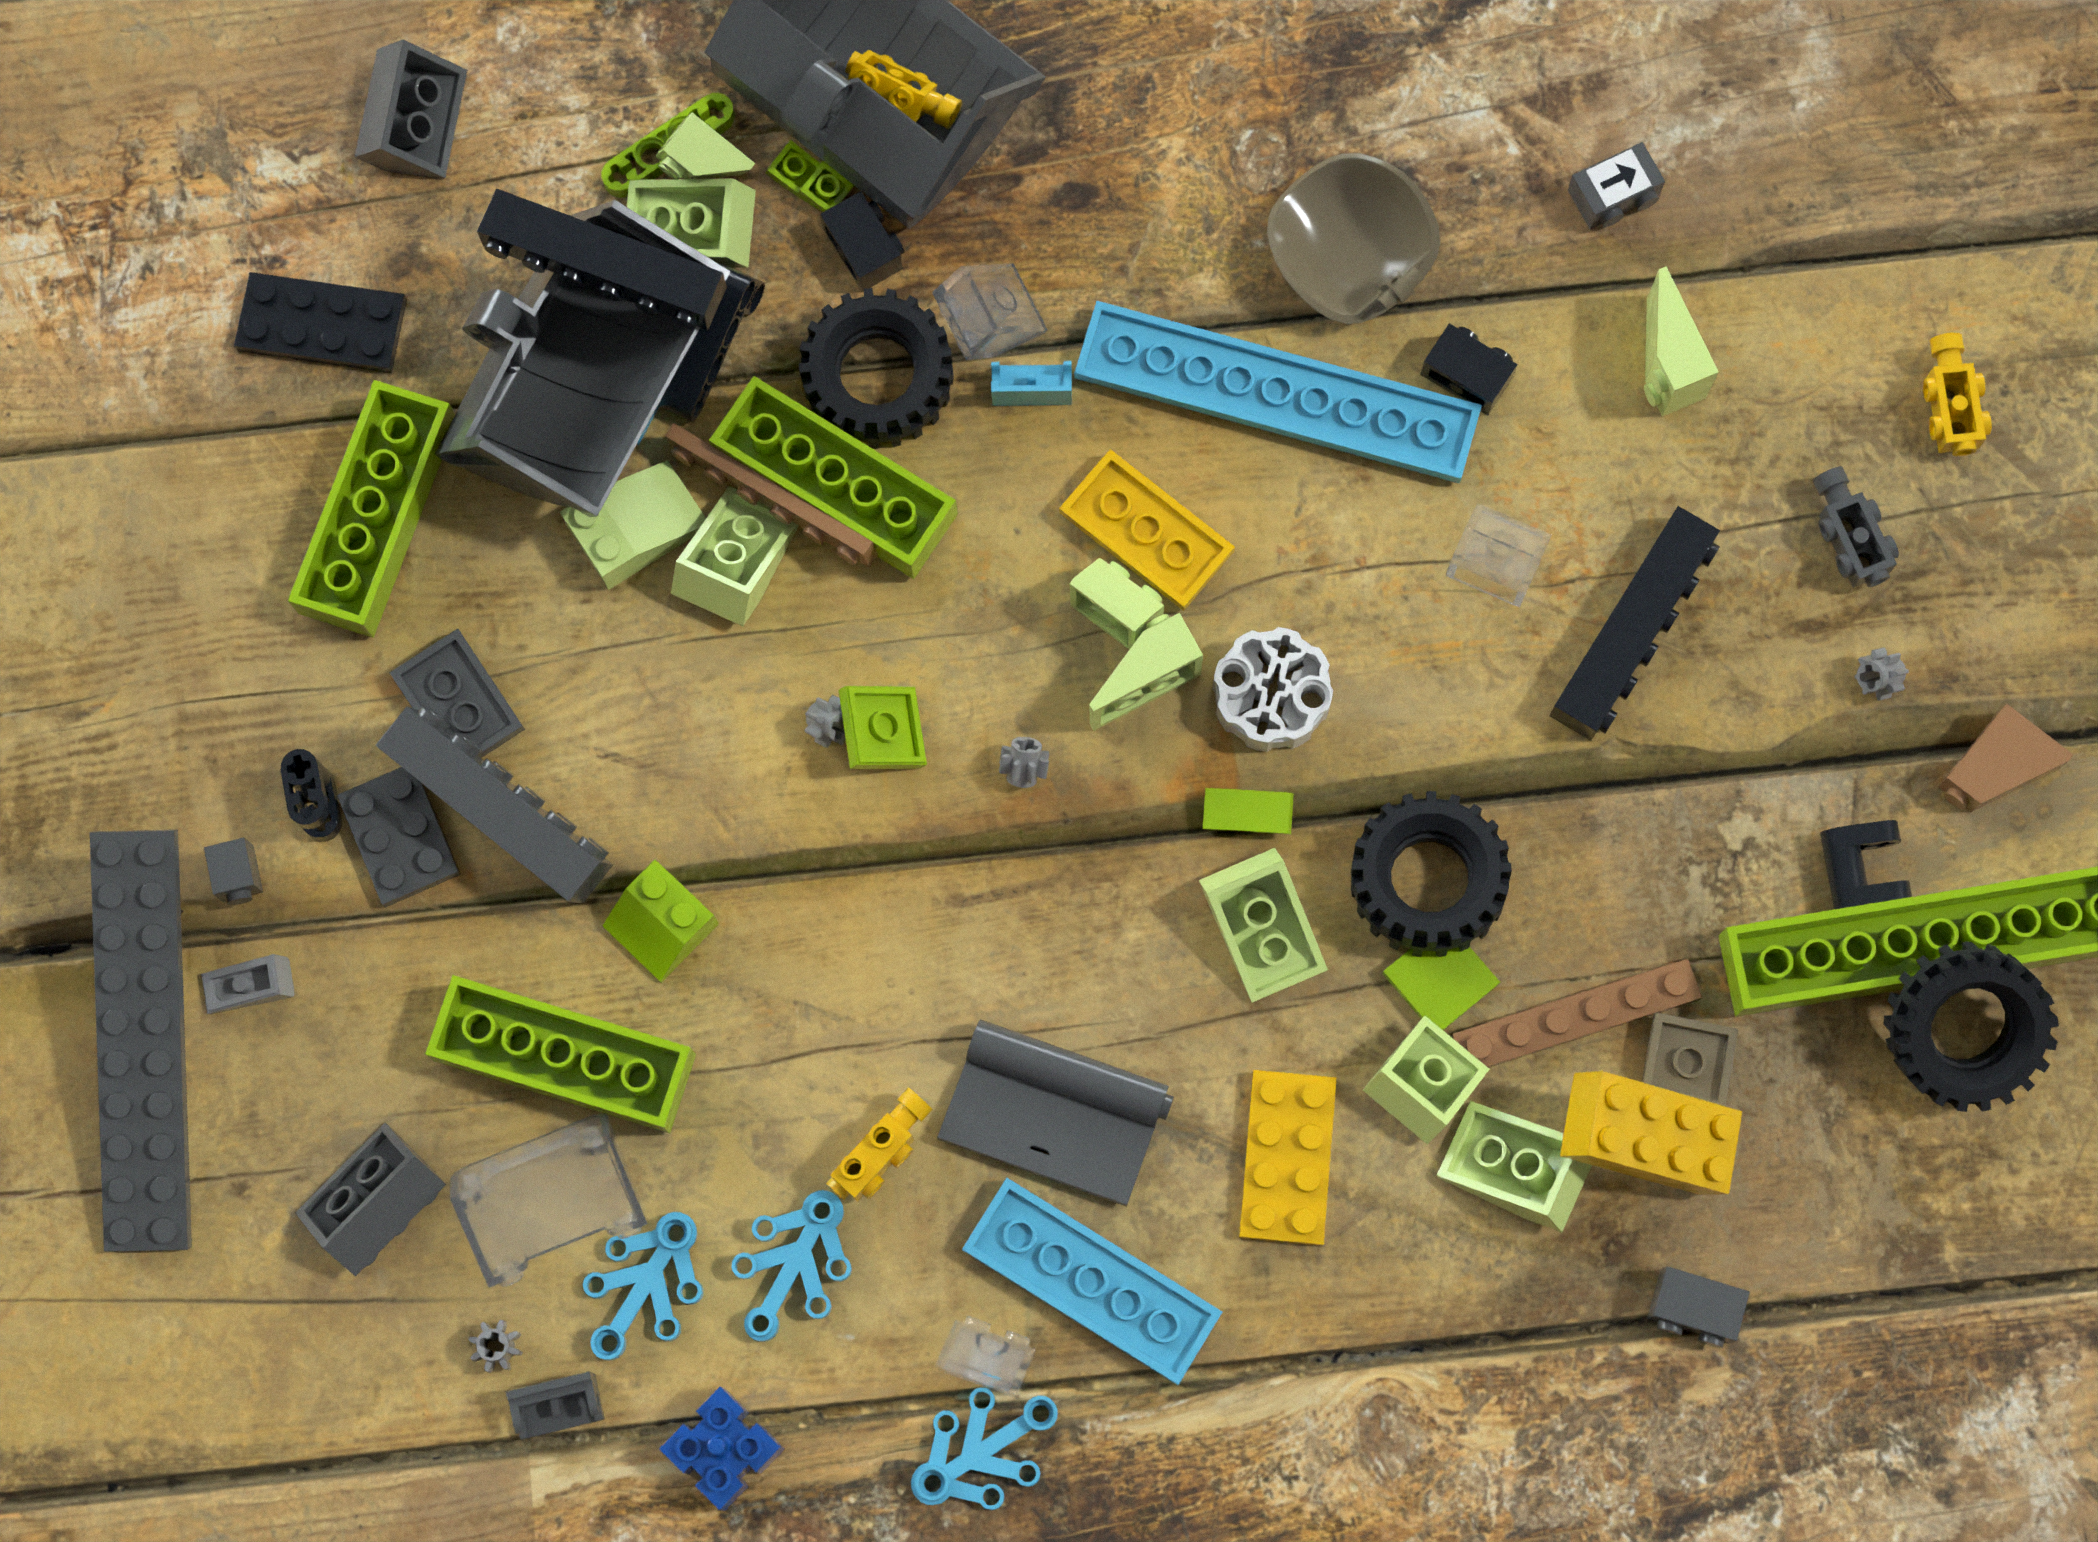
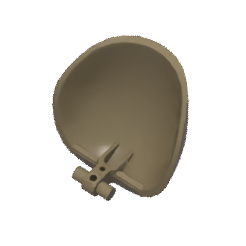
[1267,153,1440,324]

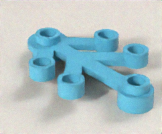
[731,1190,852,1342]
[583,1212,704,1361]
[911,1387,1058,1510]

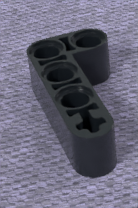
[658,263,765,422]

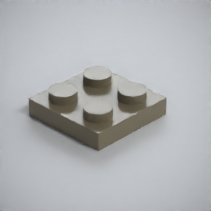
[1642,1012,1738,1106]

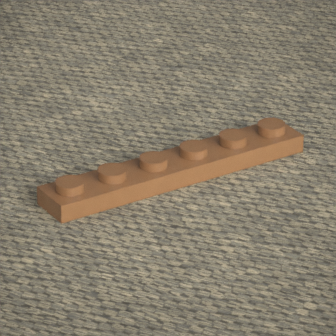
[665,423,878,568]
[1451,959,1702,1068]

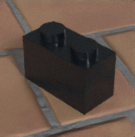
[820,191,905,292]
[1420,323,1518,415]

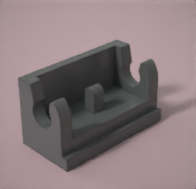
[506,1371,605,1440]

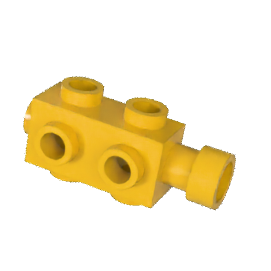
[845,49,962,129]
[1923,333,1992,456]
[826,1087,933,1202]

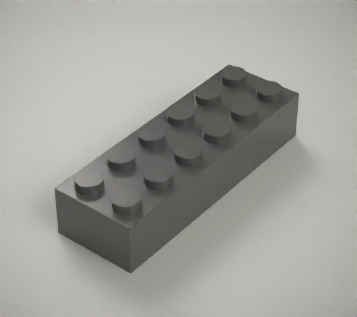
[375,706,613,904]

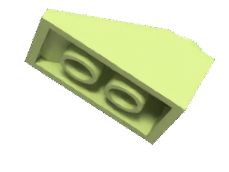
[627,178,756,268]
[1644,267,1719,417]
[560,460,706,590]
[671,486,799,626]
[1089,613,1203,731]
[1199,848,1328,1003]
[1436,1101,1592,1232]

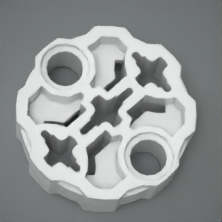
[1213,627,1333,752]

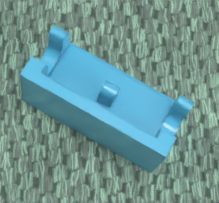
[991,361,1072,406]

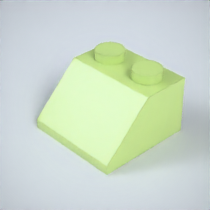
[656,112,755,179]
[1069,558,1164,650]
[1362,1015,1489,1144]

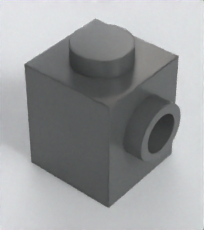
[204,837,263,905]

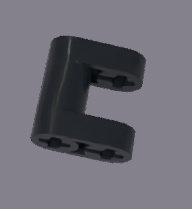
[280,749,342,842]
[1820,820,1912,909]

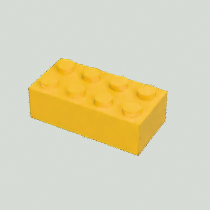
[1560,1071,1742,1195]

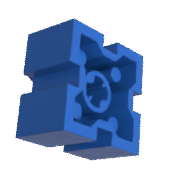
[659,1386,785,1511]

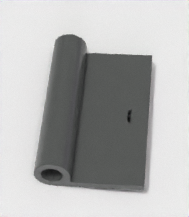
[937,1019,1174,1207]

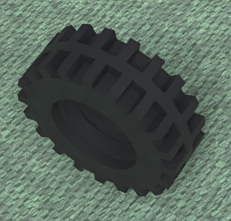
[799,288,954,449]
[1351,791,1512,957]
[1883,942,2059,1112]

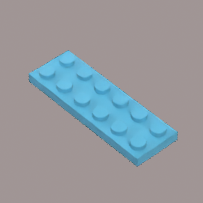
[962,1178,1222,1385]

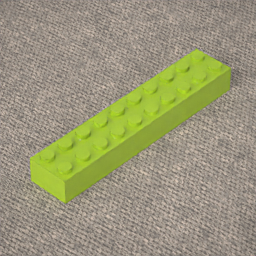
[1718,867,2098,1017]

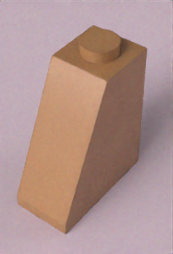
[1938,704,2073,812]

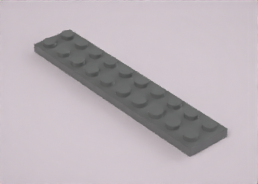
[90,829,192,1252]

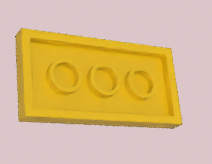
[1059,449,1235,611]
[1239,1070,1337,1246]

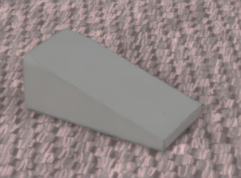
[201,954,295,1014]

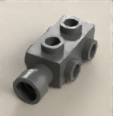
[1813,466,1899,588]

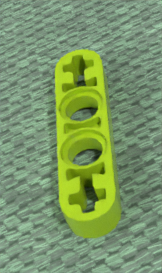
[601,93,735,198]

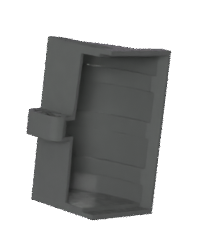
[704,0,1046,228]
[435,200,730,517]

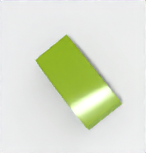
[766,140,854,212]
[1203,788,1294,834]

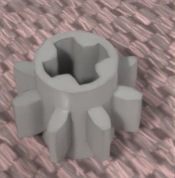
[1854,647,1909,701]
[804,695,846,748]
[999,737,1049,788]
[469,1320,523,1373]

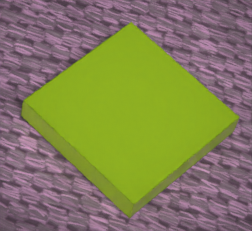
[838,686,927,769]
[1382,947,1500,1031]

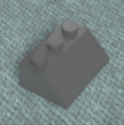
[354,39,468,179]
[295,1123,446,1277]

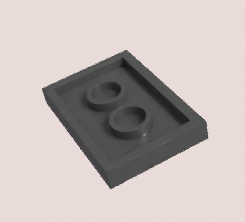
[389,629,525,758]
[337,767,461,908]

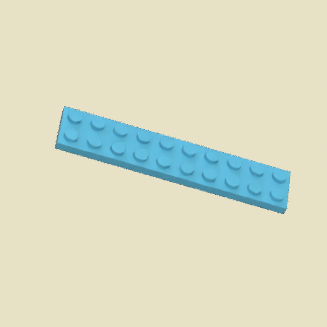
[1074,301,1482,484]

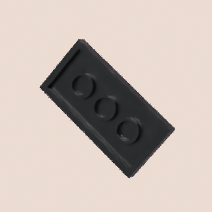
[234,272,407,373]

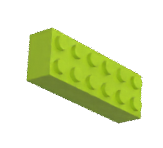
[709,376,958,579]
[288,380,455,638]
[425,975,696,1134]

